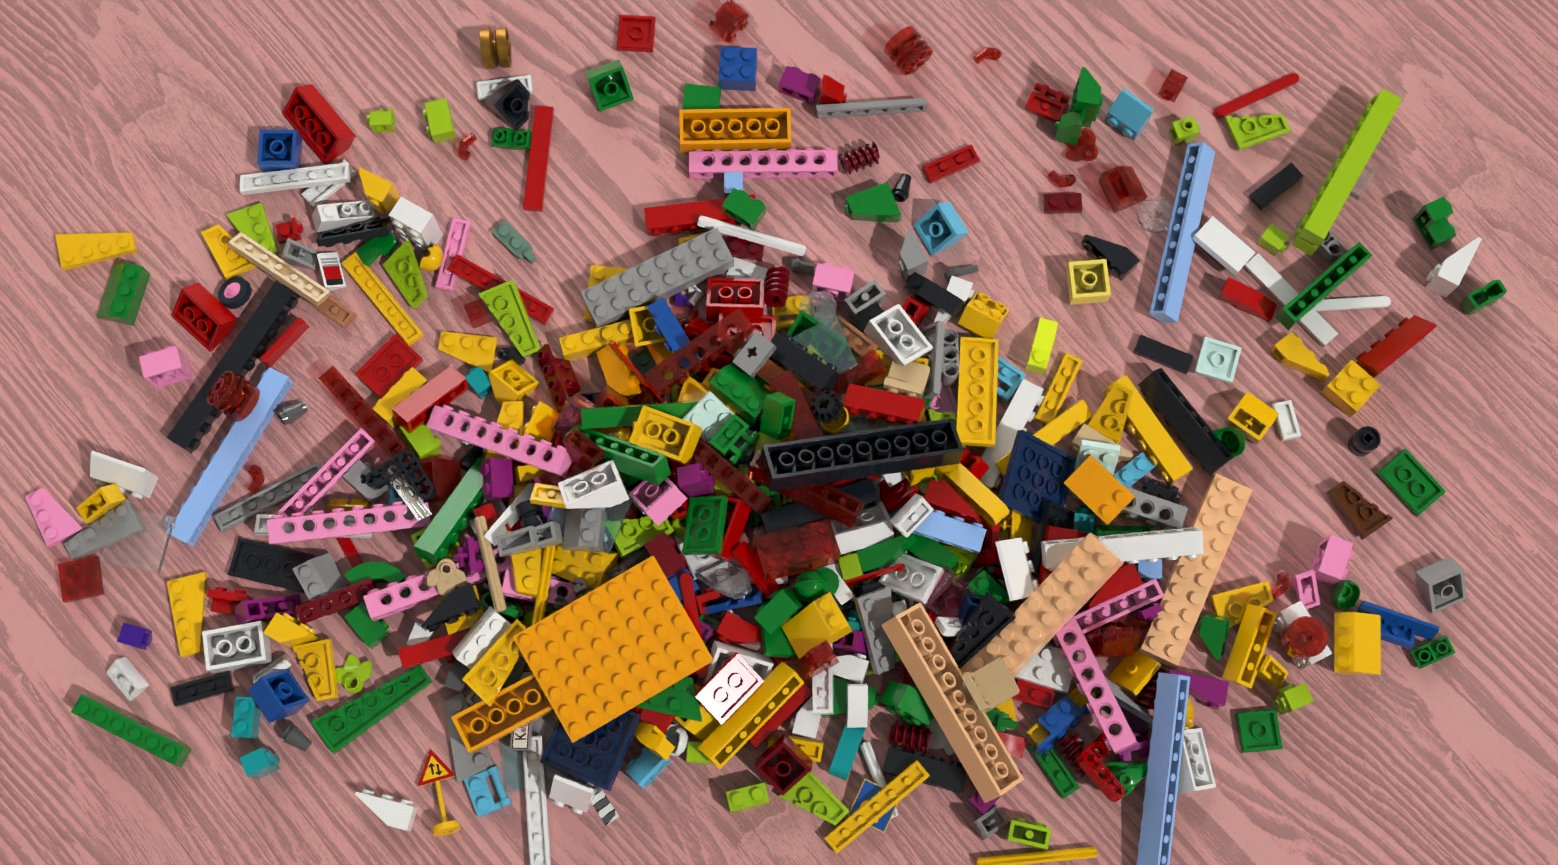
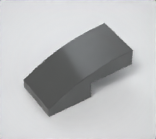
[444,658,470,693]

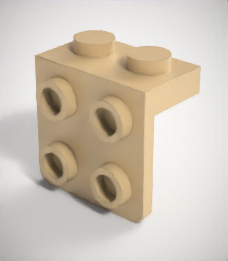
[883,360,930,399]
[961,658,1020,713]

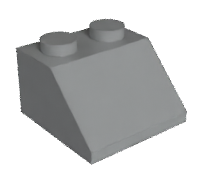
[896,228,929,282]
[562,508,607,553]
[293,553,347,600]
[1415,557,1467,614]

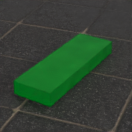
[1029,744,1080,799]

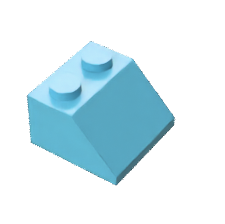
[1105,88,1154,140]
[914,202,969,256]
[625,746,672,789]

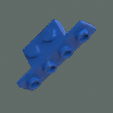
[647,298,702,371]
[1356,601,1439,649]
[1035,695,1095,756]

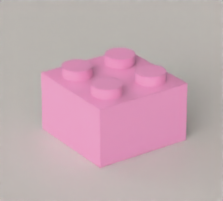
[812,263,855,303]
[139,346,193,388]
[629,477,687,526]
[1311,535,1354,586]

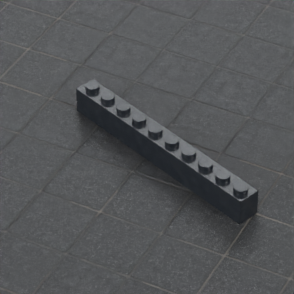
[167,281,299,454]

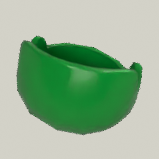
[1331,580,1361,611]

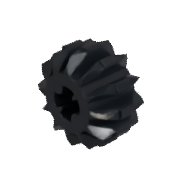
[810,389,845,424]

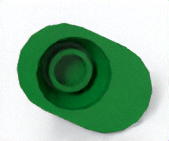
[1213,427,1247,457]
[794,568,839,602]

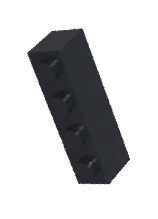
[770,332,841,392]
[882,745,966,793]

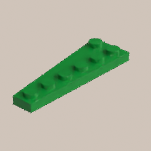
[311,665,433,754]

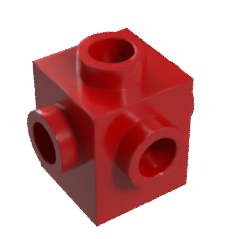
[683,318,714,349]

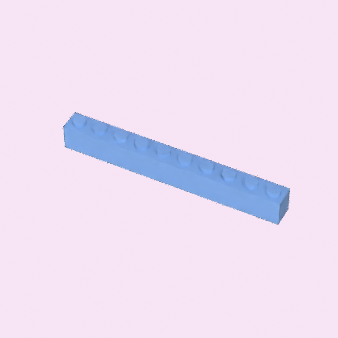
[1149,142,1215,323]
[167,367,294,547]
[1136,672,1190,865]

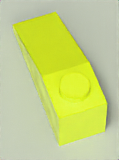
[1025,317,1058,375]

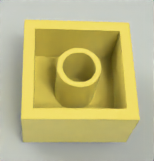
[1066,259,1111,305]

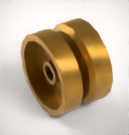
[480,27,512,70]

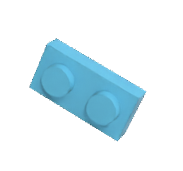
[1113,452,1155,488]

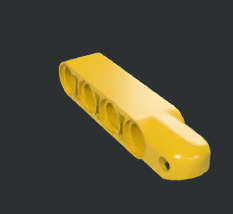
[934,463,1010,526]

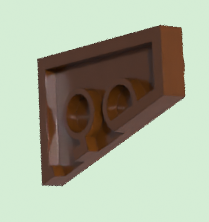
[1326,481,1393,540]

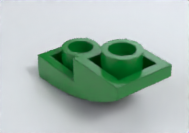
[491,128,532,150]
[357,232,399,266]
[499,602,526,622]
[1410,635,1456,669]

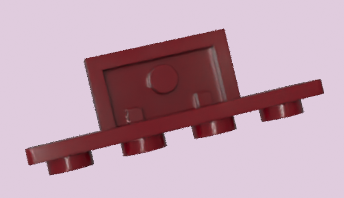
[536,344,581,413]
[295,577,375,624]

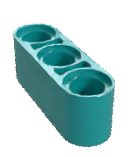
[828,725,866,781]

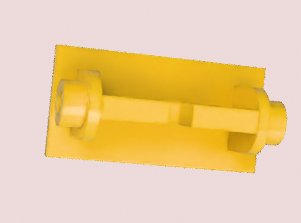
[327,498,370,517]

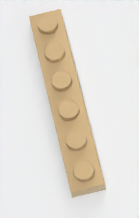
[228,232,330,307]

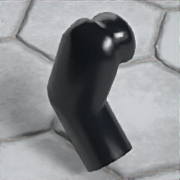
[497,347,526,366]

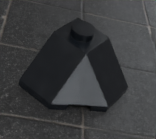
[485,79,530,131]

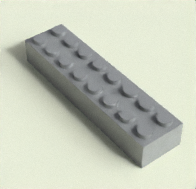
[581,228,734,328]

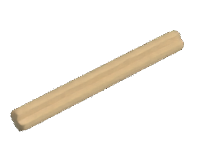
[474,516,507,612]

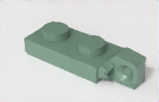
[491,220,537,264]

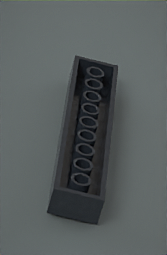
[760,418,964,492]

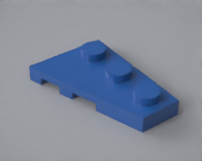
[706,586,764,614]

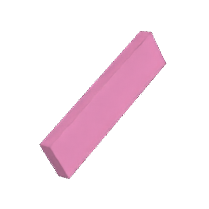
[435,218,472,292]

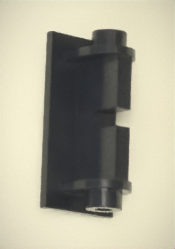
[1140,478,1182,504]

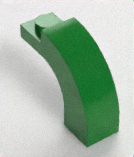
[344,562,411,598]

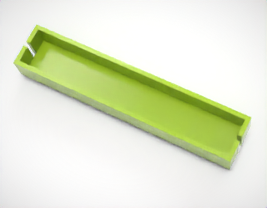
[1292,89,1403,256]

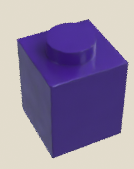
[117,622,152,650]

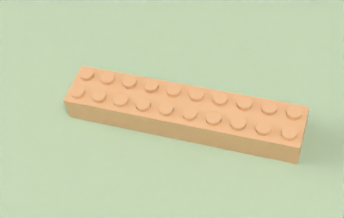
[1137,473,1252,668]
[960,533,1124,679]
[881,602,1024,803]

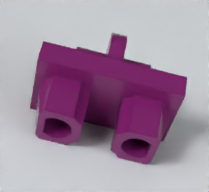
[452,537,485,577]
[1117,731,1151,763]

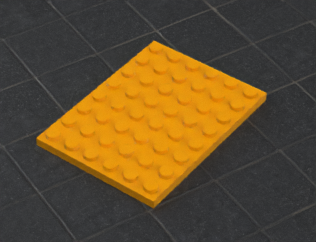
[513,555,714,743]

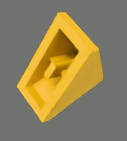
[1256,654,1289,689]

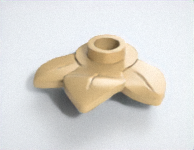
[427,558,467,598]

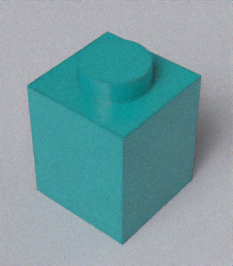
[465,366,493,399]

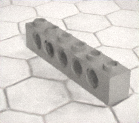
[1067,486,1188,530]

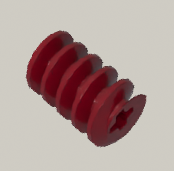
[839,141,880,175]
[764,266,790,308]
[1134,668,1168,709]
[887,720,931,754]
[1055,734,1095,779]

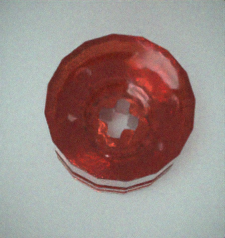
[884,26,933,76]
[207,370,260,422]

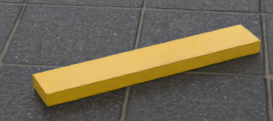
[341,252,424,346]
[994,399,1093,478]
[824,760,930,854]

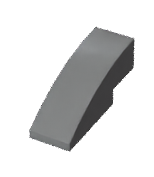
[496,521,563,557]

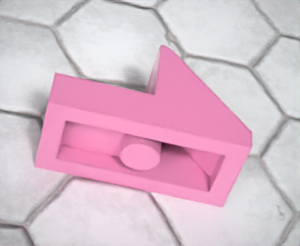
[1290,569,1320,609]

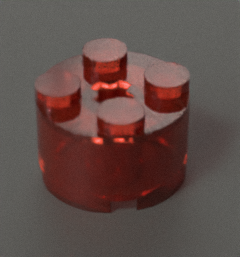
[709,0,750,44]
[1281,616,1329,660]

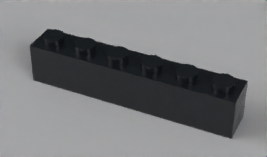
[1138,368,1234,475]
[760,478,879,542]

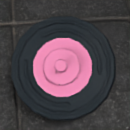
[218,276,252,309]

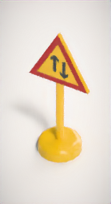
[417,749,461,837]

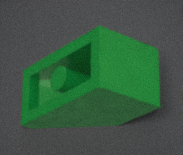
[1053,109,1086,146]
[1198,613,1231,660]

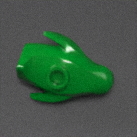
[1099,760,1148,798]

